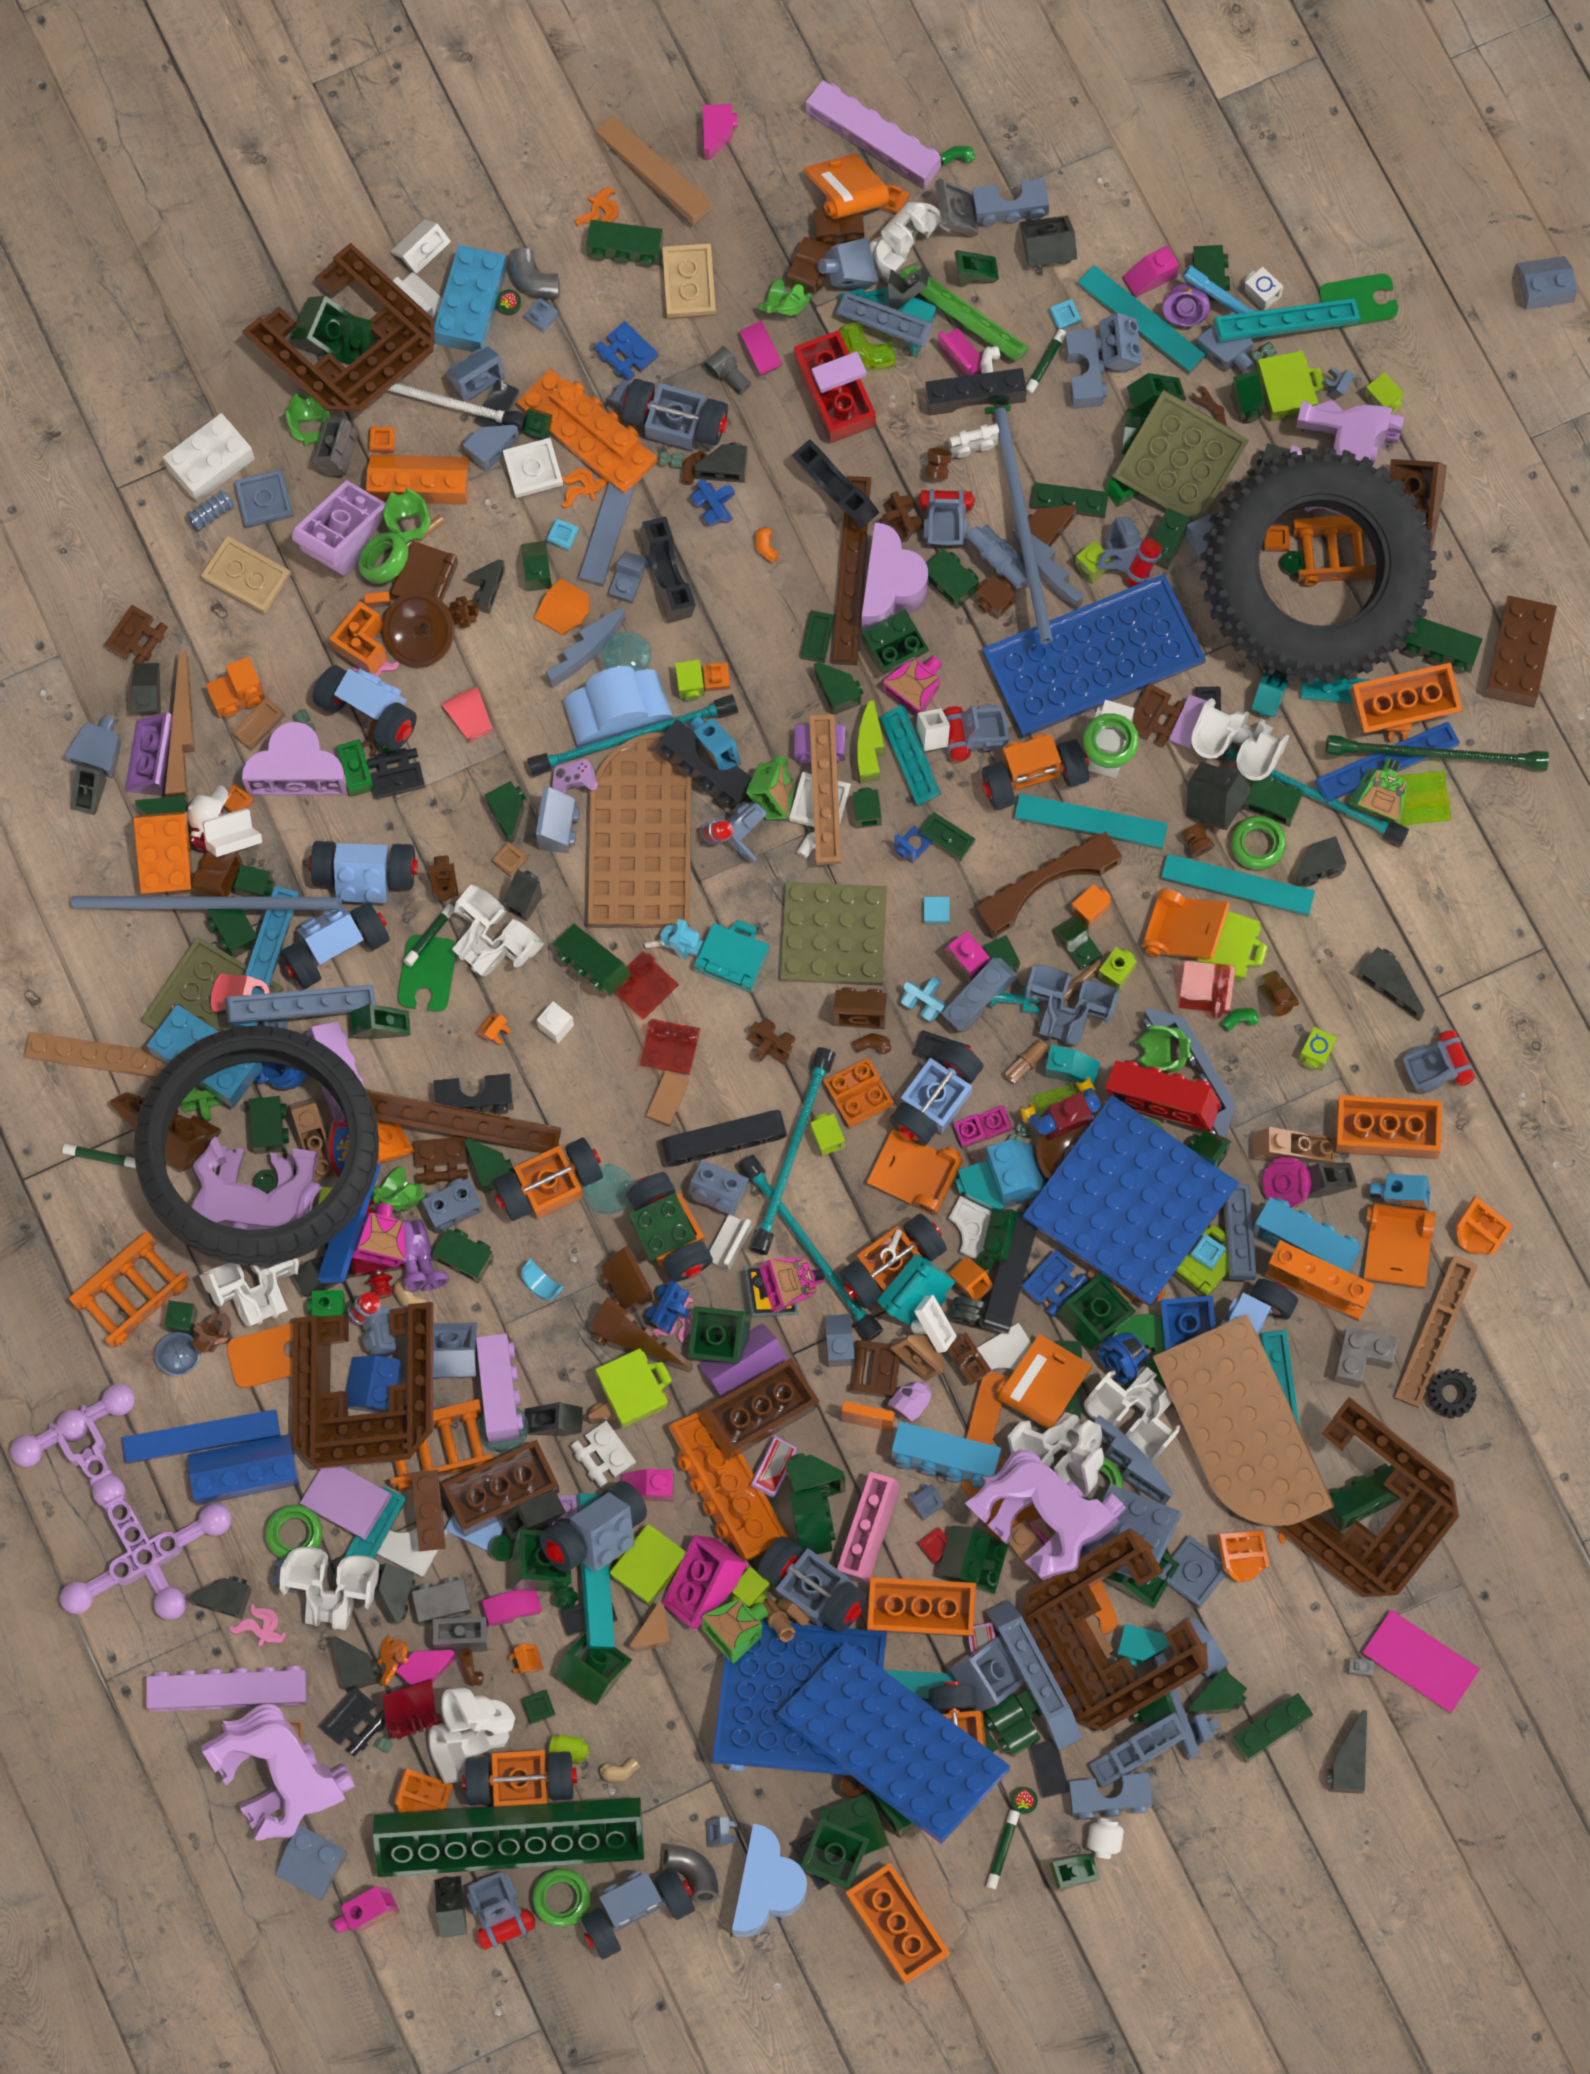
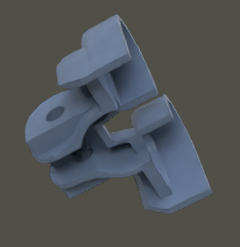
[1026,964,1121,1046]

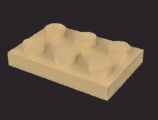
[662,243,716,318]
[201,536,291,614]

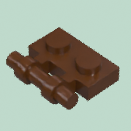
[104,605,168,664]
[1132,684,1185,748]
[414,1136,468,1185]

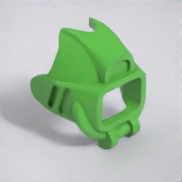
[758,279,812,316]
[285,393,330,446]
[383,488,431,544]
[1136,1026,1192,1072]
[372,1166,427,1211]

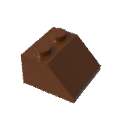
[834,987,887,1029]
[600,1246,654,1314]

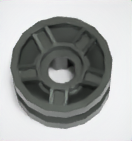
[949,1297,988,1328]

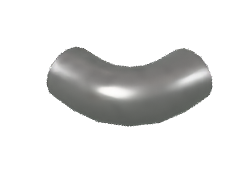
[509,248,560,298]
[662,1844,719,1903]

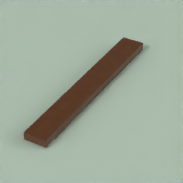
[832,476,871,666]

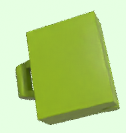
[1256,351,1326,421]
[1195,911,1268,983]
[1173,1225,1229,1296]
[595,1349,672,1429]
[610,1524,686,1606]

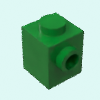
[307,1290,345,1317]

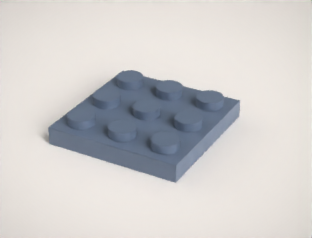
[1080,1484,1182,1585]

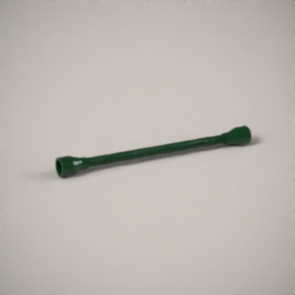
[1326,735,1549,771]

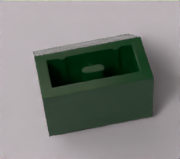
[861,609,929,673]
[938,1526,1009,1594]

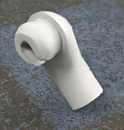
[980,346,1000,374]
[796,832,815,859]

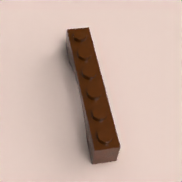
[976,832,1122,939]

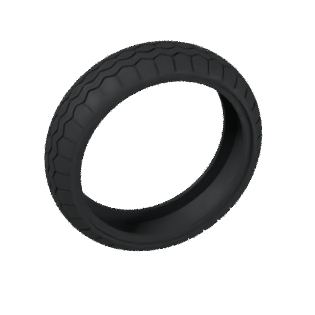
[134,1026,379,1265]

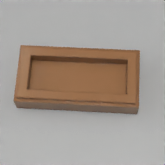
[232,697,285,751]
[646,1070,690,1127]

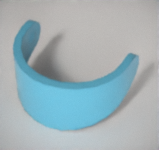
[521,1258,564,1300]

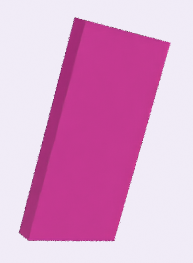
[1362,1610,1480,1714]

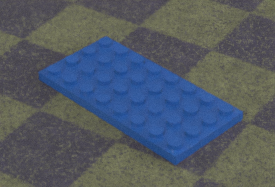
[982,573,1206,738]
[777,1642,1010,1844]

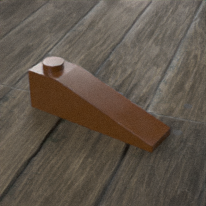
[1389,459,1447,551]
[110,1092,221,1171]
[590,1297,693,1373]

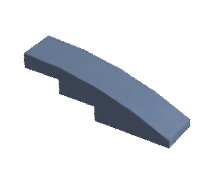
[1012,523,1083,610]
[546,607,626,688]
[1094,1415,1173,1505]
[1089,1712,1189,1788]

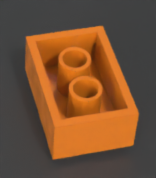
[133,811,193,894]

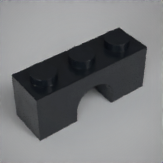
[434,1073,514,1115]

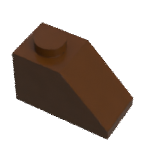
[1028,505,1076,547]

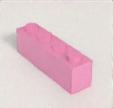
[837,1472,901,1584]

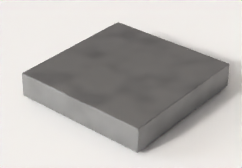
[935,178,978,238]

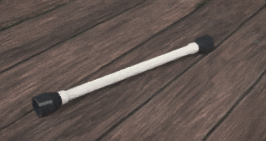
[320,357,527,433]

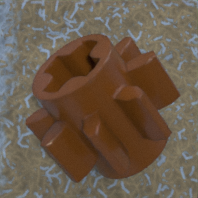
[448,596,479,629]

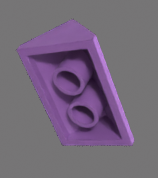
[125,713,172,796]
[698,1323,788,1399]

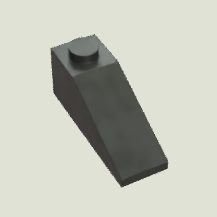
[1357,946,1425,1021]
[1326,1710,1367,1794]

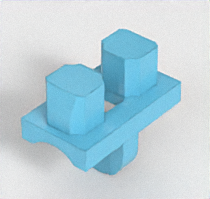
[661,919,704,960]
[900,977,949,1022]

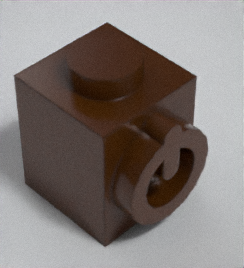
[976,575,1016,620]

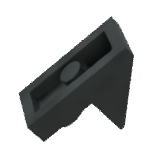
[888,267,929,310]
[468,559,505,614]

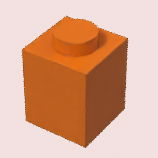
[1071,884,1112,929]
[948,1257,994,1300]

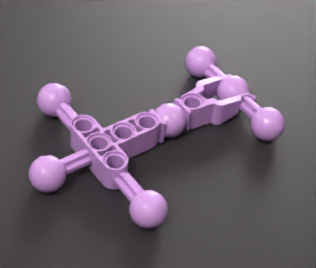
[10,1383,232,1620]

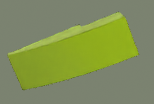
[858,700,884,784]

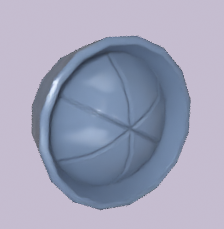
[155,1332,200,1376]

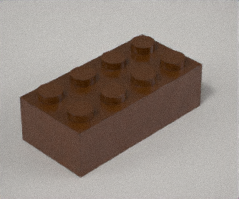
[1485,595,1557,708]
[700,1358,819,1461]
[442,1440,560,1537]

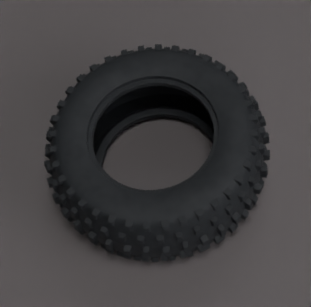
[1200,447,1437,684]

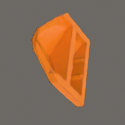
[534,578,589,636]
[1456,1196,1512,1254]
[1217,1530,1270,1582]
[394,1768,453,1813]

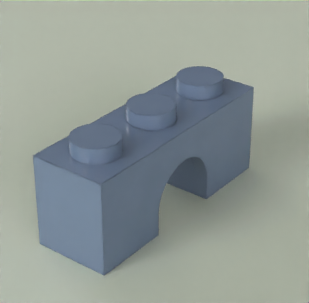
[972,178,1049,226]
[1065,328,1107,409]
[942,958,1018,1031]
[1068,1772,1153,1820]

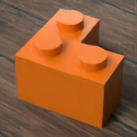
[329,601,388,675]
[205,656,265,718]

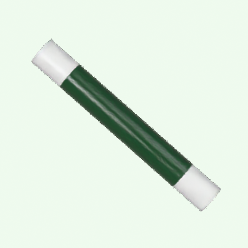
[1026,329,1066,395]
[403,904,455,967]
[62,1144,136,1169]
[986,1810,1020,1890]

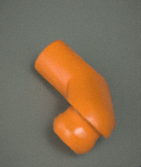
[755,527,780,564]

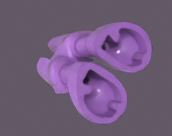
[402,1220,449,1292]

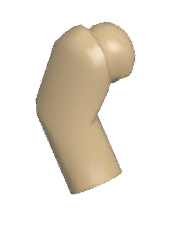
[394,1279,427,1307]
[600,1757,641,1783]

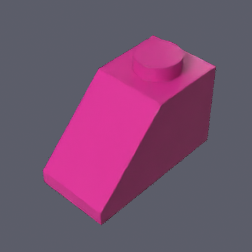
[703,104,738,160]
[1123,245,1179,298]
[622,1469,674,1501]
[396,1650,457,1686]

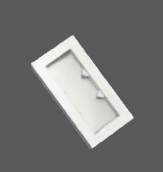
[911,1295,957,1353]

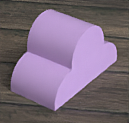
[292,480,386,576]
[862,523,928,631]
[242,722,348,796]

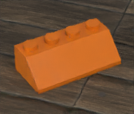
[366,454,470,505]
[1349,663,1463,734]
[867,1577,976,1636]

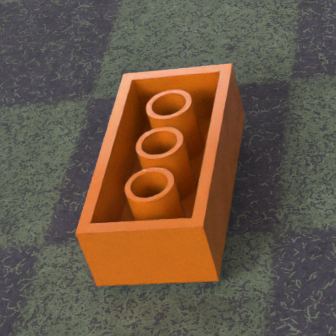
[1335,1095,1442,1159]
[846,1863,950,1986]

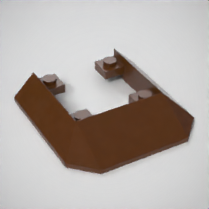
[242,243,435,412]
[292,1302,434,1469]
[1275,1397,1460,1597]
[1022,1528,1208,1731]

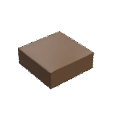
[492,841,528,878]
[777,1598,810,1626]

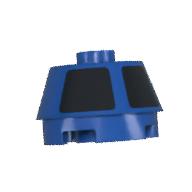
[1097,1332,1148,1384]

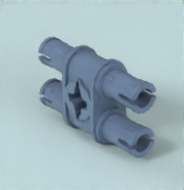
[966,524,1029,589]

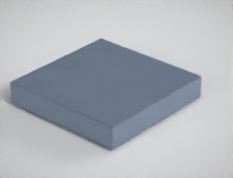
[234,470,294,528]
[1158,1535,1227,1609]

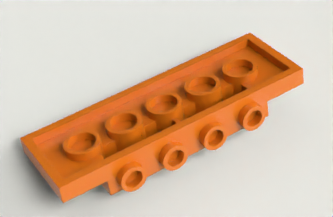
[516,369,658,494]
[668,1409,789,1562]

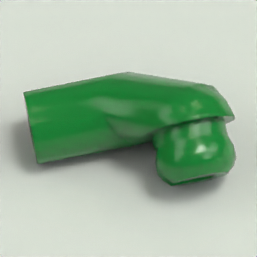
[940,146,976,166]
[1220,1007,1260,1032]

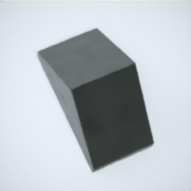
[71,763,107,815]

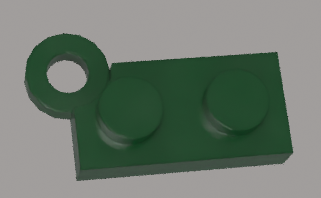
[975,1209,1018,1271]

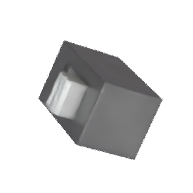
[1348,1658,1374,1677]

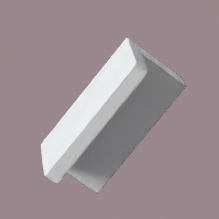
[391,220,451,274]
[393,272,443,318]
[202,808,262,857]
[709,1214,752,1272]

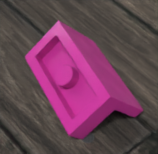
[938,328,982,376]

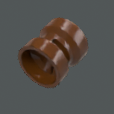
[924,448,952,480]
[1181,823,1215,857]

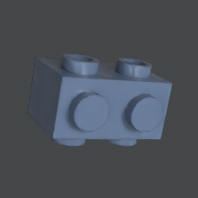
[1099,313,1142,373]
[687,1160,749,1216]
[422,1178,484,1233]

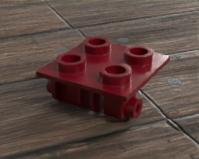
[382,1679,442,1740]

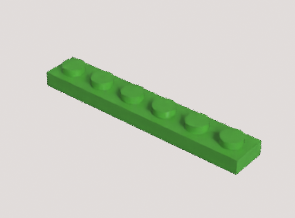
[900,265,1030,361]

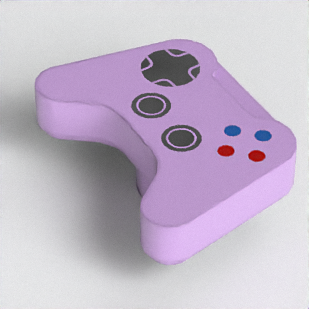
[552,759,598,794]

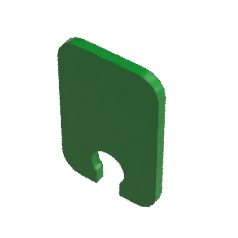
[1320,274,1398,329]
[398,935,456,1012]

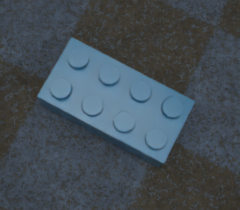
[434,244,508,352]
[147,1004,263,1108]
[1253,1197,1362,1273]
[891,1421,1001,1489]

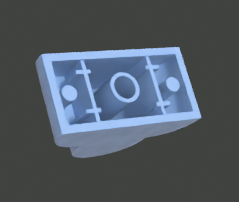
[563,666,673,748]
[732,1824,807,1937]

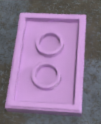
[300,1467,392,1540]

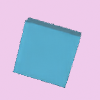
[1049,299,1082,330]
[546,518,579,551]
[924,897,950,924]
[1190,1234,1226,1271]

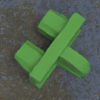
[180,1086,226,1122]

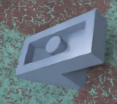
[609,551,648,604]

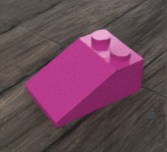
[662,1534,747,1630]

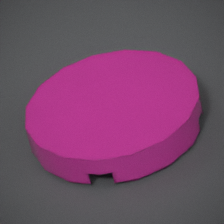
[1262,1157,1311,1208]

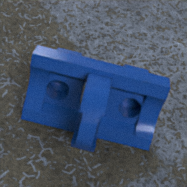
[690,479,735,526]
[645,1280,690,1334]

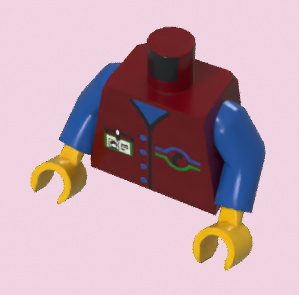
[1019,1076,1101,1141]

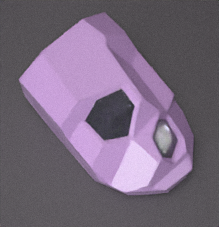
[888,1381,932,1422]

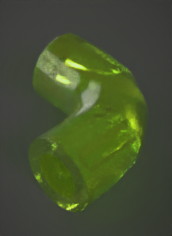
[838,323,896,369]

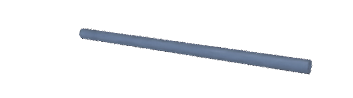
[994,408,1053,644]
[71,896,342,910]

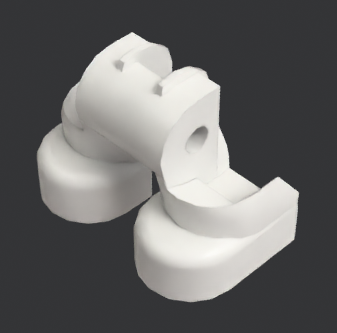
[870,202,952,284]
[1191,698,1290,781]
[452,884,545,976]
[199,1258,299,1326]
[1084,1367,1180,1462]
[1008,1412,1104,1498]
[279,1547,379,1630]
[428,1687,515,1784]

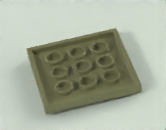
[1113,390,1249,523]
[781,882,887,986]
[142,936,283,1032]

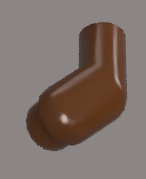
[852,1033,892,1054]

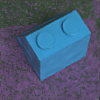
[986,1139,1047,1209]

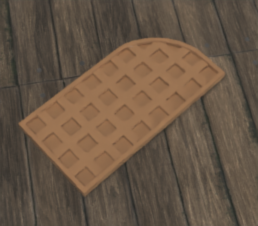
[588,733,692,927]
[1153,1314,1335,1526]

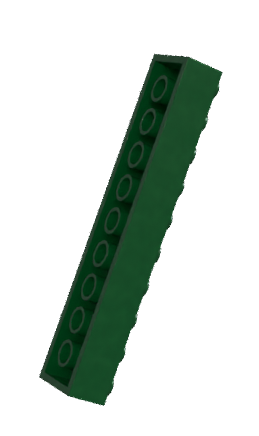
[373,1797,644,1877]

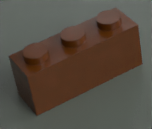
[411,1470,446,1552]

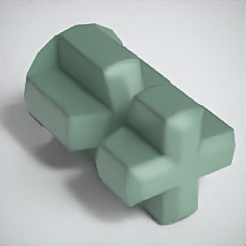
[1250,341,1277,365]
[659,452,684,468]
[293,709,316,732]
[1008,1123,1031,1143]
[375,1726,393,1754]

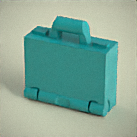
[695,920,770,994]
[877,1254,955,1326]

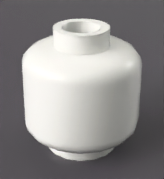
[1087,1818,1124,1859]

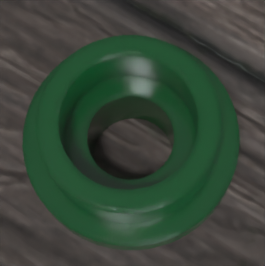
[553,1587,579,1609]

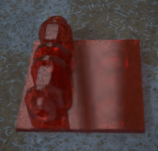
[614,951,679,1020]
[1179,960,1235,1018]
[640,1018,701,1075]

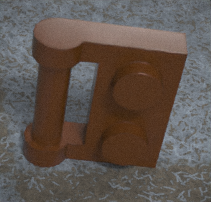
[849,1340,900,1398]

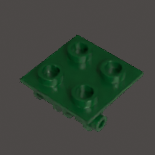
[629,1192,697,1261]

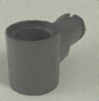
[704,346,751,394]

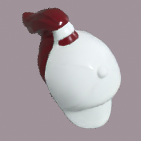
[187,785,228,852]

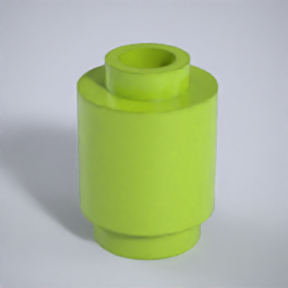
[549,1734,590,1764]

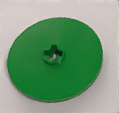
[1113,1314,1166,1388]

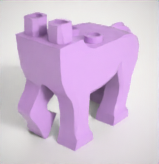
[1290,400,1404,516]
[192,1137,322,1230]
[965,1449,1126,1580]
[201,1704,355,1840]

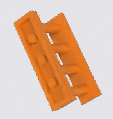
[1292,515,1376,586]
[68,1231,190,1348]
[1265,1240,1375,1322]
[390,1399,494,1491]

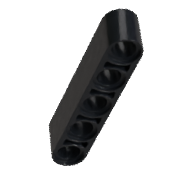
[659,1110,787,1167]
[983,1211,1037,1334]

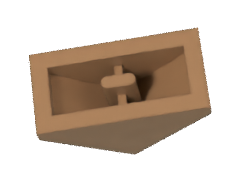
[890,1335,945,1381]
[630,1602,671,1652]

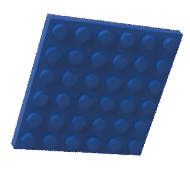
[1023,1095,1239,1307]
[713,1620,887,1775]

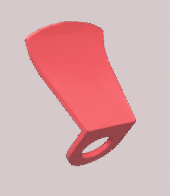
[442,687,493,743]
[211,973,270,1013]

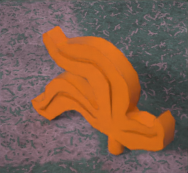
[576,187,619,227]
[561,468,607,508]
[377,1636,408,1686]

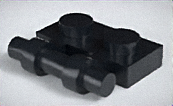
[367,747,426,799]
[321,1687,385,1757]

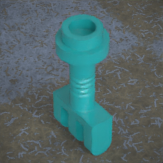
[988,986,1040,1014]

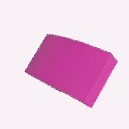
[740,320,783,375]
[953,1105,1014,1147]
[481,1590,542,1627]

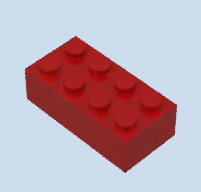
[794,330,876,443]
[1105,1060,1221,1132]

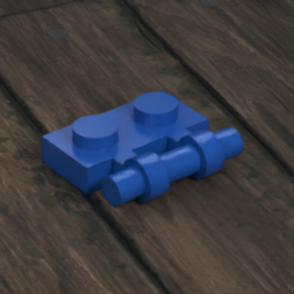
[595,321,659,381]
[1021,1250,1088,1317]

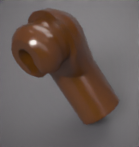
[681,451,707,485]
[459,1649,484,1687]

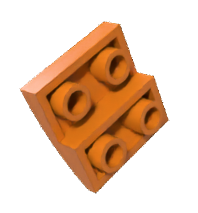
[823,1057,894,1129]

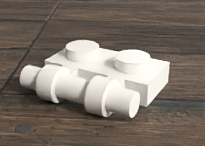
[948,424,999,458]
[570,1421,637,1488]

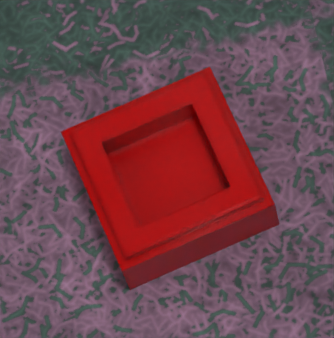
[918,1527,948,1565]

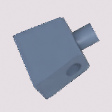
[818,238,878,290]
[1196,311,1254,374]
[65,715,121,779]

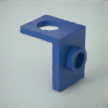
[894,826,932,864]

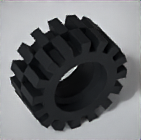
[1428,1368,1477,1419]

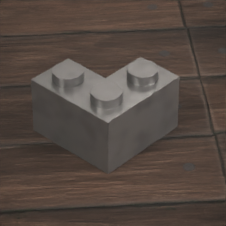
[1334,1326,1398,1388]

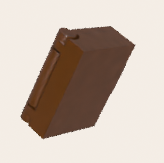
[390,541,458,602]

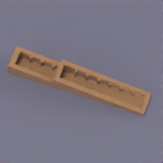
[595,116,711,225]
[165,650,195,800]
[1395,1255,1478,1408]

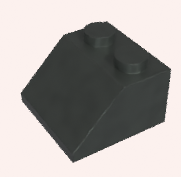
[1020,215,1077,268]
[1186,762,1252,831]

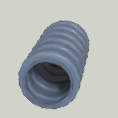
[187,490,233,531]

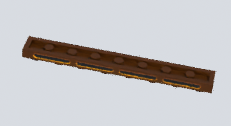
[365,1089,561,1152]

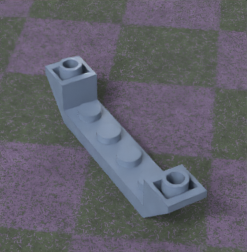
[1142,1008,1235,1138]
[985,1600,1082,1751]

